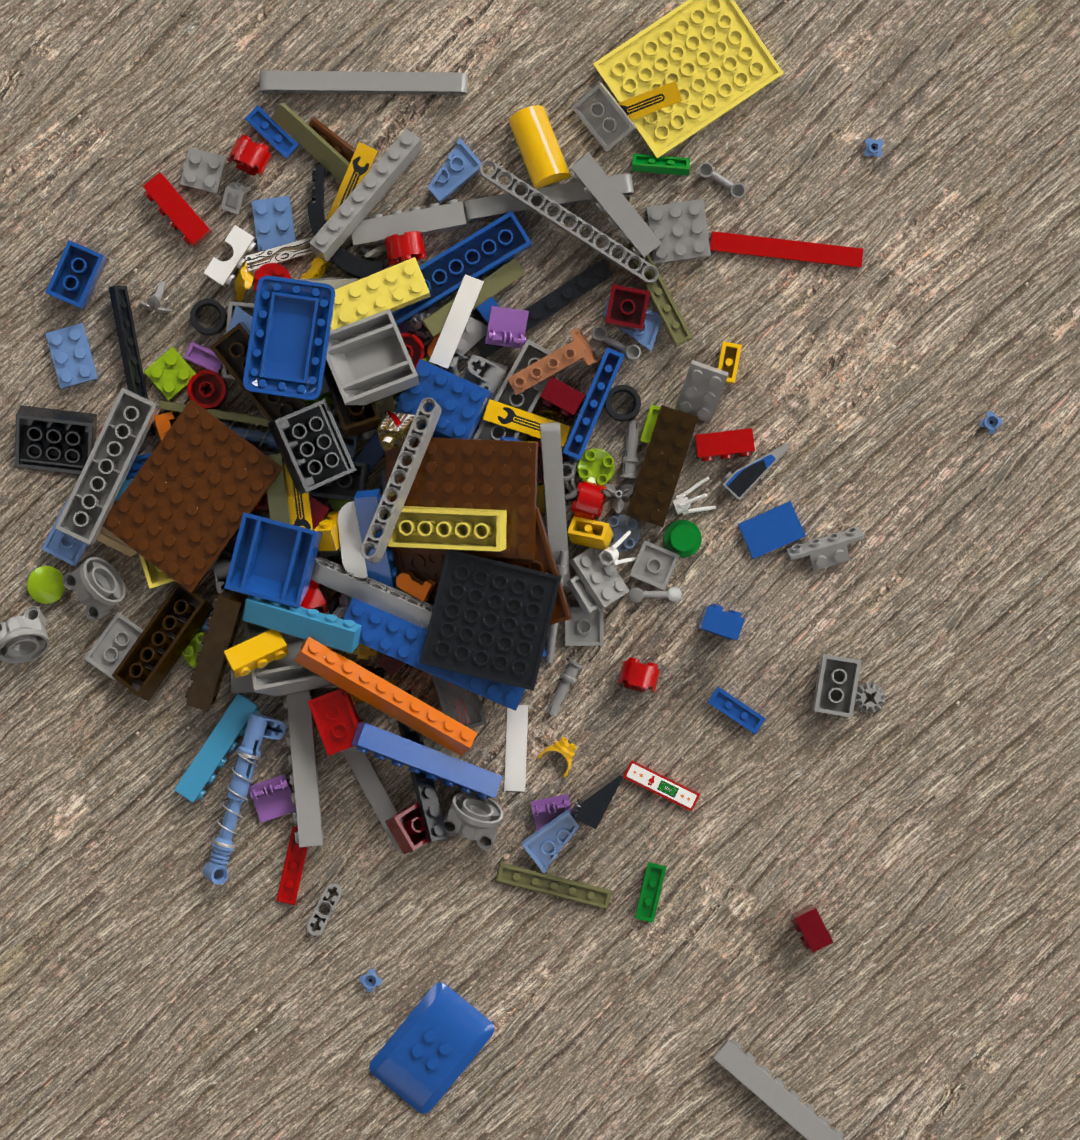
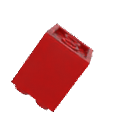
[308,688,361,756]

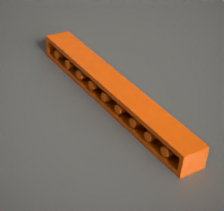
[294,637,477,757]

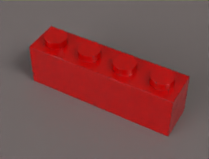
[143,172,212,247]

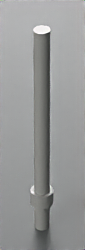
[545,550,568,663]

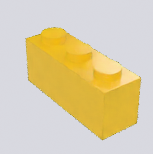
[224,629,289,678]

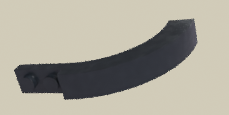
[307,165,384,279]

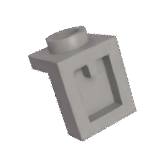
[220,182,248,215]

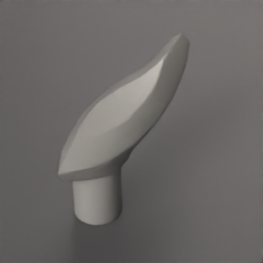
[360,244,386,259]

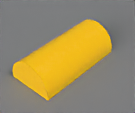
[509,105,571,189]

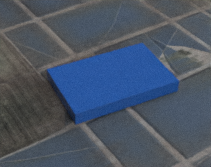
[738,501,806,559]

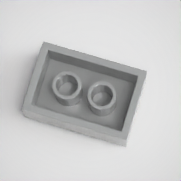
[812,654,862,718]

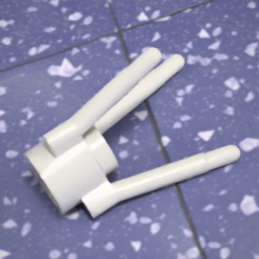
[672,476,716,515]
[598,530,637,567]

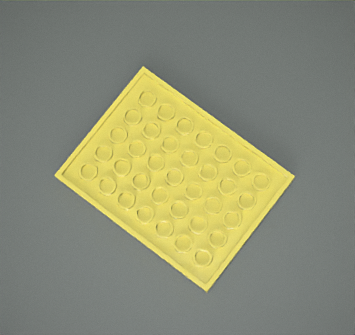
[593,0,784,159]

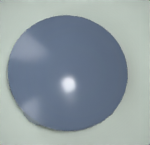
[605,514,641,552]

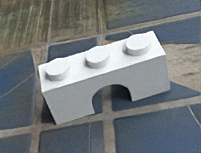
[204,225,256,288]

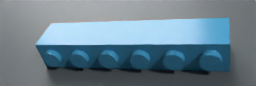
[243,595,362,653]
[174,693,259,803]

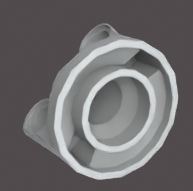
[63,557,126,621]
[0,606,50,664]
[443,792,504,850]

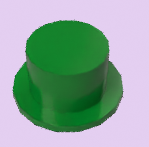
[664,520,702,558]

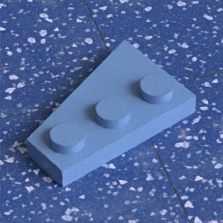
[603,297,661,351]

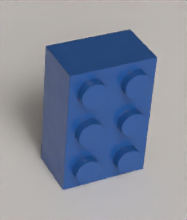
[45,240,107,310]
[697,604,745,641]

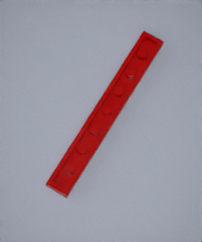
[710,231,864,268]

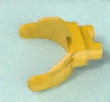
[234,262,254,302]
[537,737,577,778]

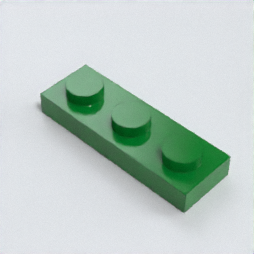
[632,154,690,176]
[635,862,667,923]

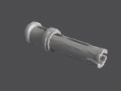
[620,420,640,479]
[546,659,585,717]

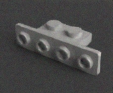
[787,527,864,571]

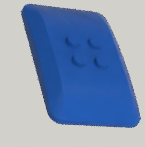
[243,276,335,400]
[369,982,494,1114]

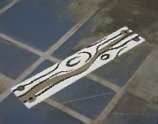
[245,236,314,271]

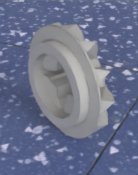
[409,313,436,341]
[855,682,885,713]

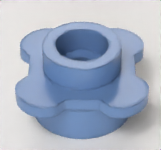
[864,138,884,158]
[980,411,1003,434]
[359,969,382,992]

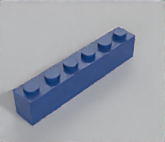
[562,347,624,463]
[354,489,400,591]

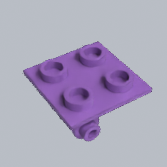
[485,306,529,349]
[249,774,296,823]
[531,794,572,831]

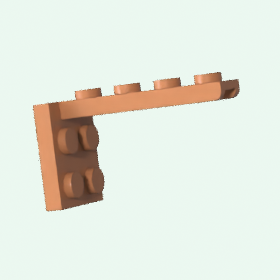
[507,328,600,395]

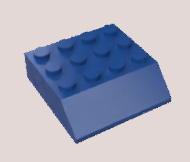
[391,359,492,439]
[224,512,323,608]

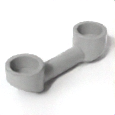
[698,162,746,198]
[592,326,641,361]
[628,587,682,603]

